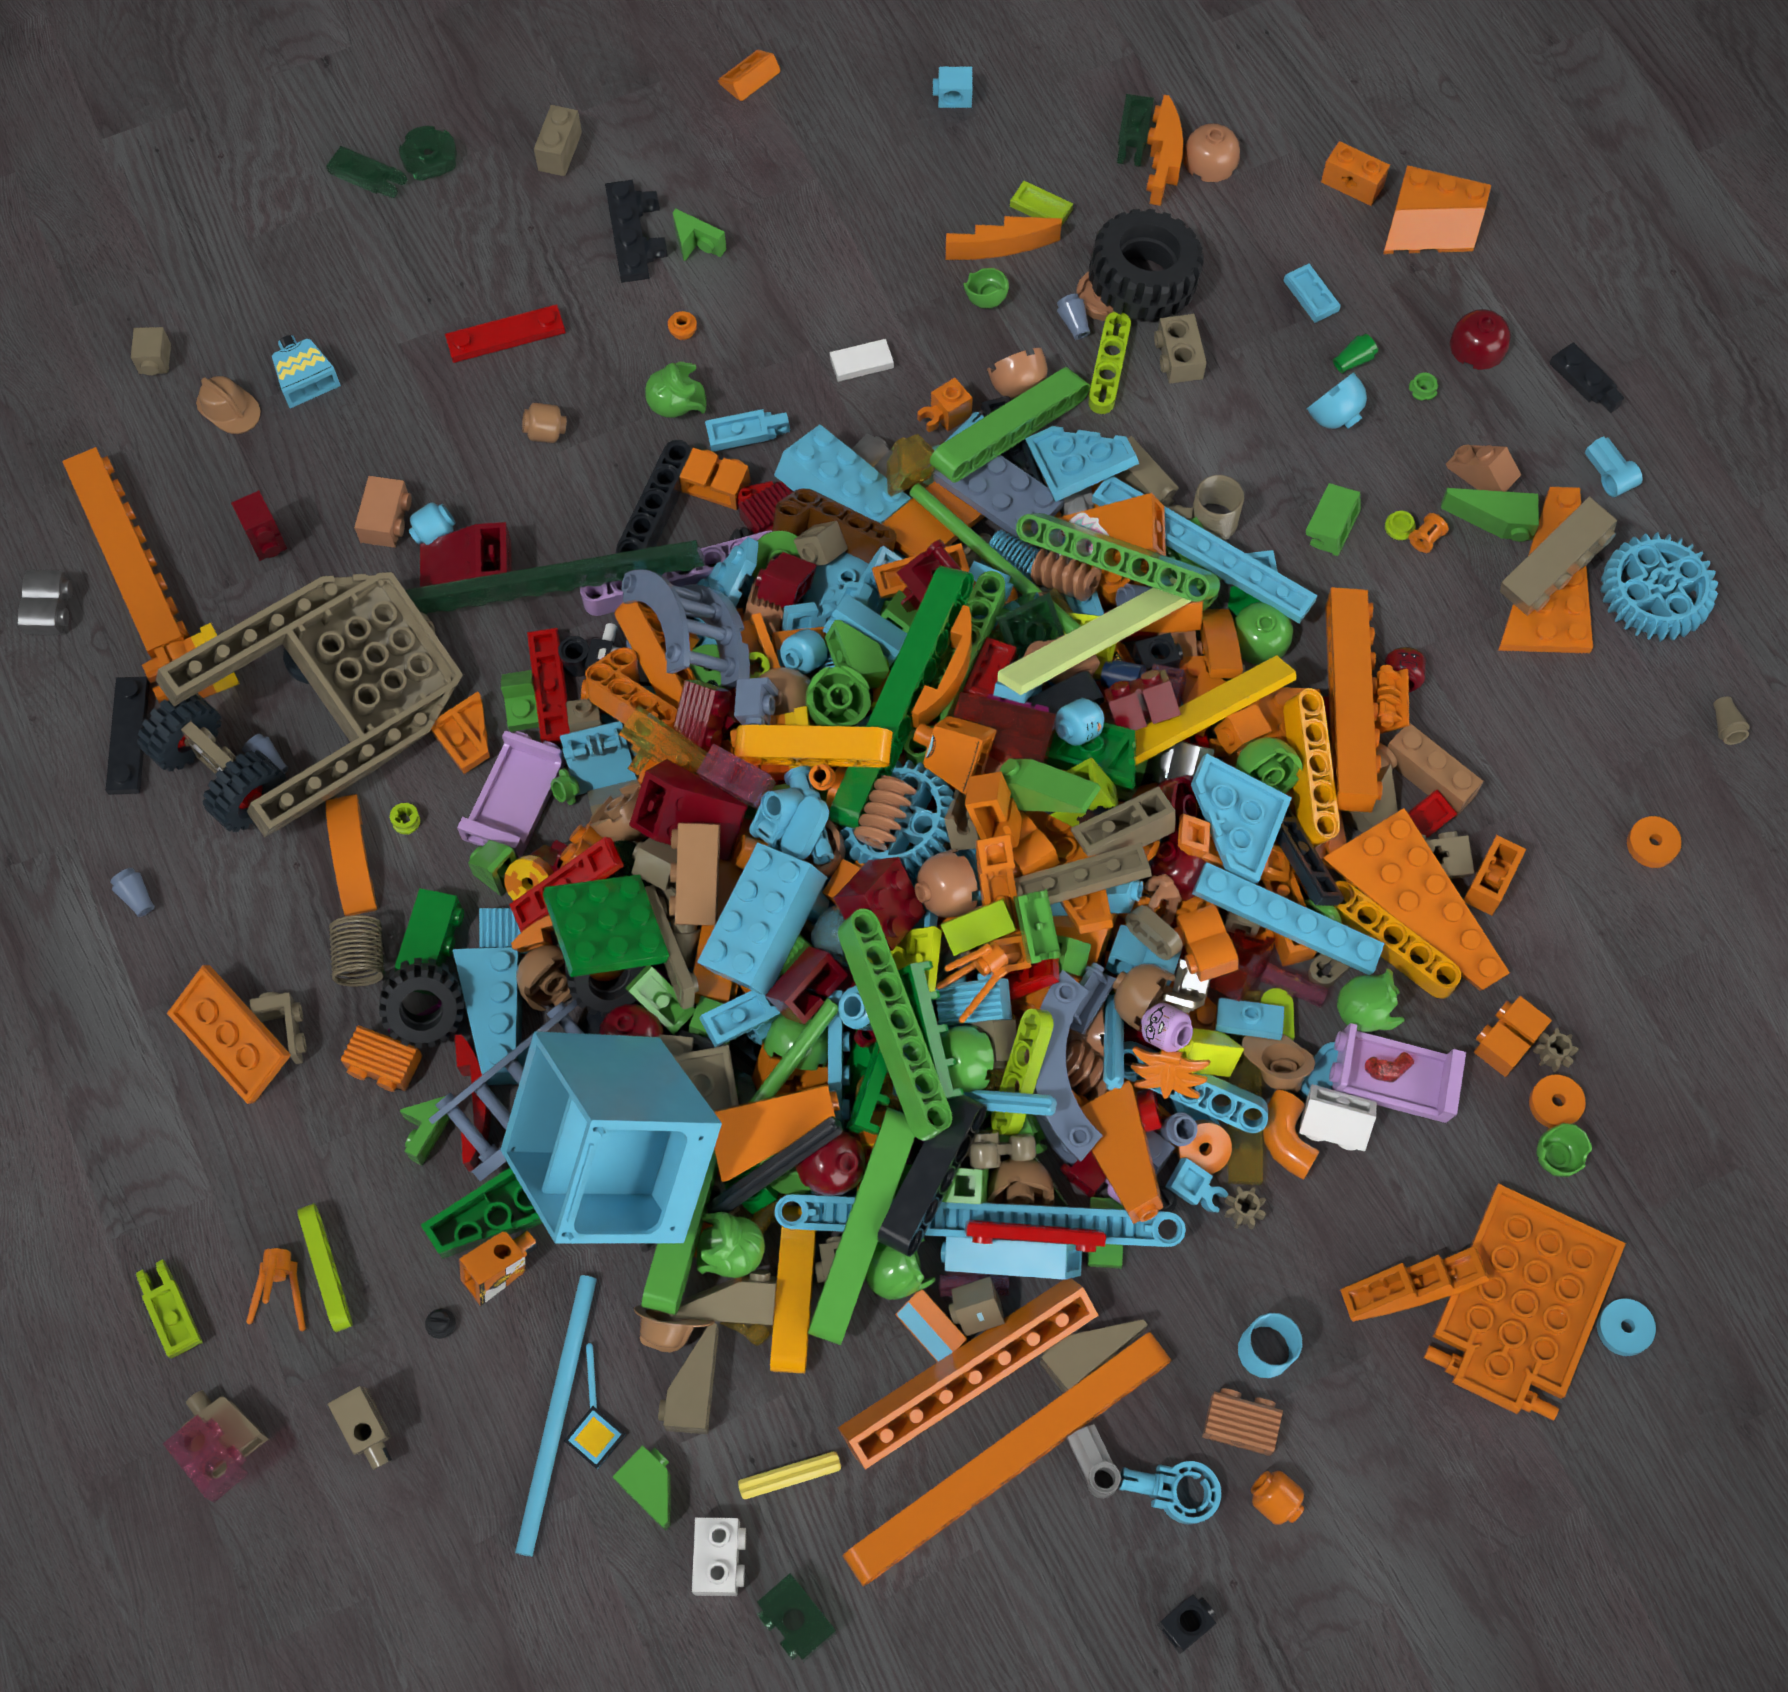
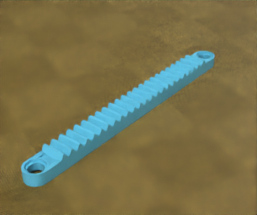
[775,1194,1186,1247]

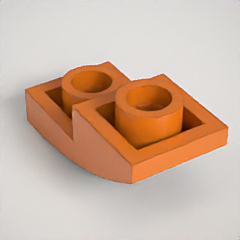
[1139,601,1203,633]

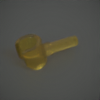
[720,1322,770,1346]

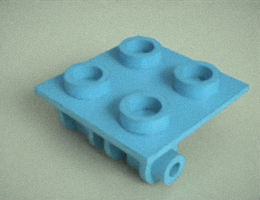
[560,721,637,795]

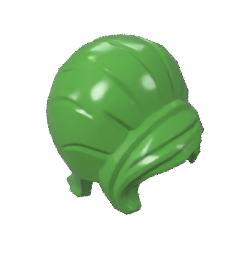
[645,362,706,418]
[1337,968,1404,1032]
[696,1212,765,1278]
[865,1237,935,1300]

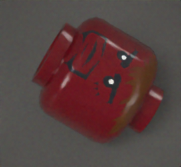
[1385,647,1426,693]

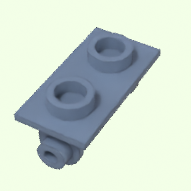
[1069,963,1116,1035]

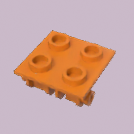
[1373,665,1410,734]

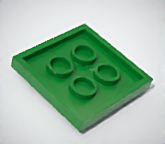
[543,875,669,977]

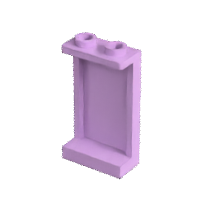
[457,731,566,859]
[1329,1023,1466,1123]

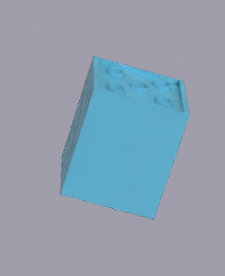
[500,1031,722,1244]

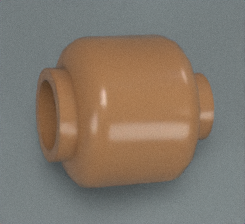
[522,403,566,443]

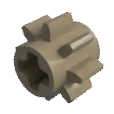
[1533,1028,1578,1072]
[1224,1186,1266,1230]

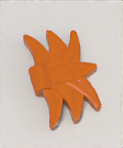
[1131,1046,1211,1099]

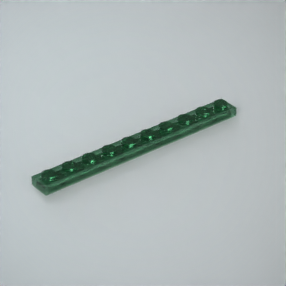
[405,540,705,614]

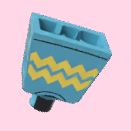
[272,335,341,408]

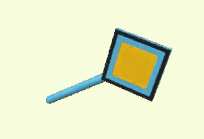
[564,1343,626,1469]

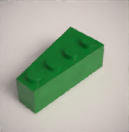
[421,1168,543,1259]

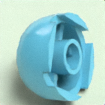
[1307,372,1367,429]

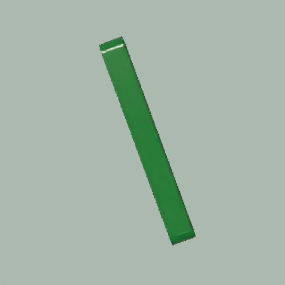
[829,566,974,829]

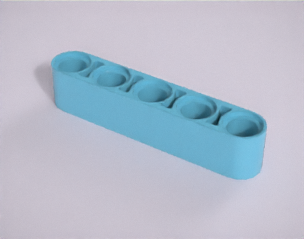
[1124,1041,1269,1133]

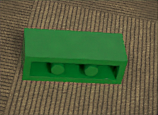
[395,888,464,996]

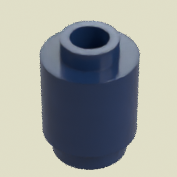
[1101,660,1146,689]

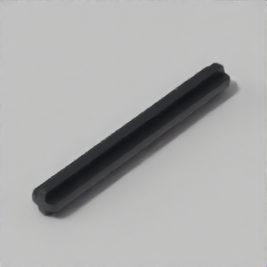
[706,1116,843,1214]

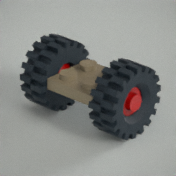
[137,693,286,832]

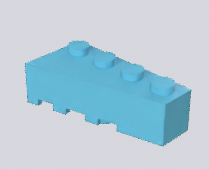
[453,947,523,1085]

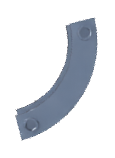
[621,569,750,689]
[1032,970,1103,1167]
[429,999,584,1181]

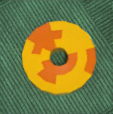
[504,855,554,901]

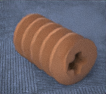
[1031,548,1102,601]
[854,775,917,851]
[1066,1040,1110,1101]

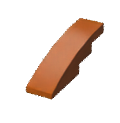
[945,216,1062,260]
[1200,609,1243,678]
[1340,1246,1490,1322]

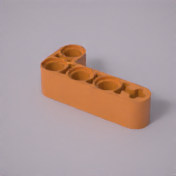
[585,648,677,745]

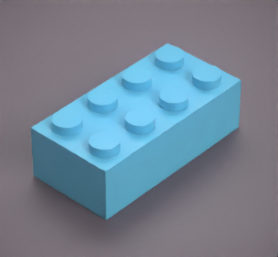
[774,424,911,523]
[697,842,827,996]

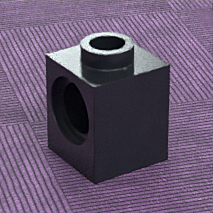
[1132,632,1183,676]
[1157,1594,1217,1654]

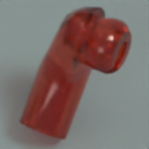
[1364,1052,1414,1083]

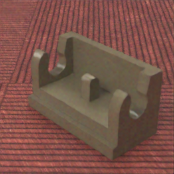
[944,789,980,850]

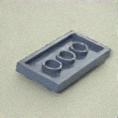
[933,455,1065,543]

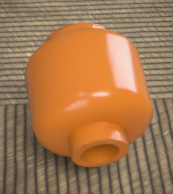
[1251,1471,1304,1525]

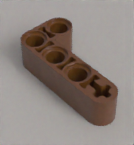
[772,488,896,564]

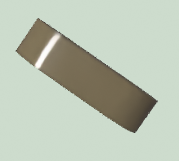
[1125,905,1183,960]
[1307,954,1352,989]

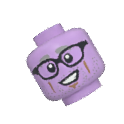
[1141,1003,1193,1052]

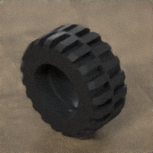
[1088,209,1204,321]

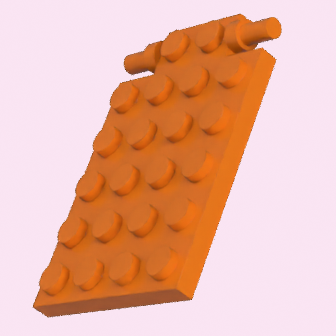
[1423,1183,1626,1421]

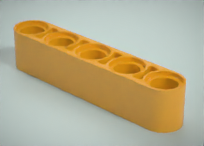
[1283,688,1340,847]
[734,725,893,768]
[1335,881,1461,999]
[770,1205,817,1374]

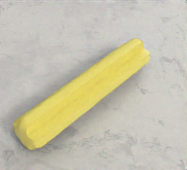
[738,1451,841,1499]

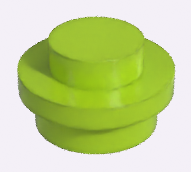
[1385,511,1416,540]

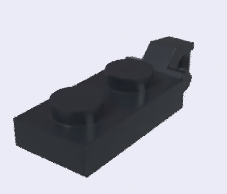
[1550,342,1624,413]

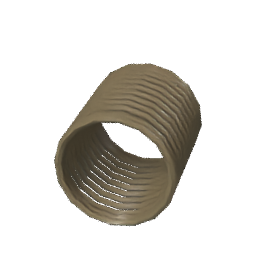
[1192,475,1244,541]
[329,915,385,986]

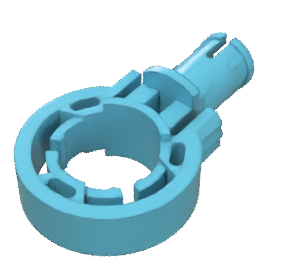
[1118,1461,1221,1524]

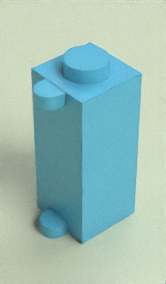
[822,594,907,667]

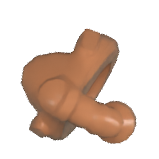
[1143,874,1182,926]

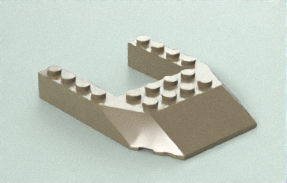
[156,572,463,838]

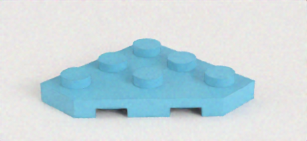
[1025,426,1139,502]
[693,537,758,649]
[1191,754,1292,884]

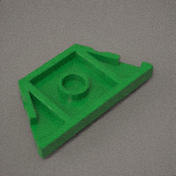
[1021,722,1136,789]

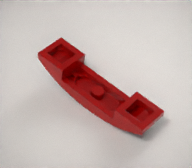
[455,1034,491,1172]

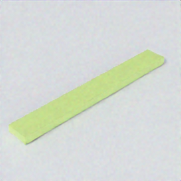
[998,577,1191,695]

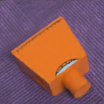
[913,716,997,795]

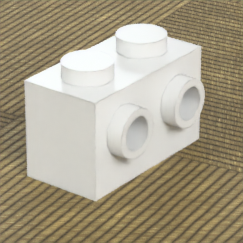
[1299,1084,1377,1151]
[692,1518,746,1596]

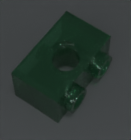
[756,1573,837,1663]

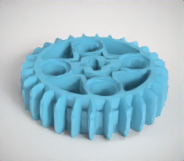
[1600,532,1718,642]
[840,760,954,877]

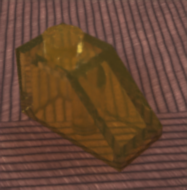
[887,433,935,497]

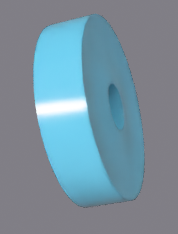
[1597,1299,1656,1356]

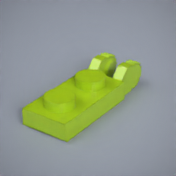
[136,1259,203,1359]

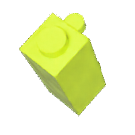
[1159,1028,1244,1077]

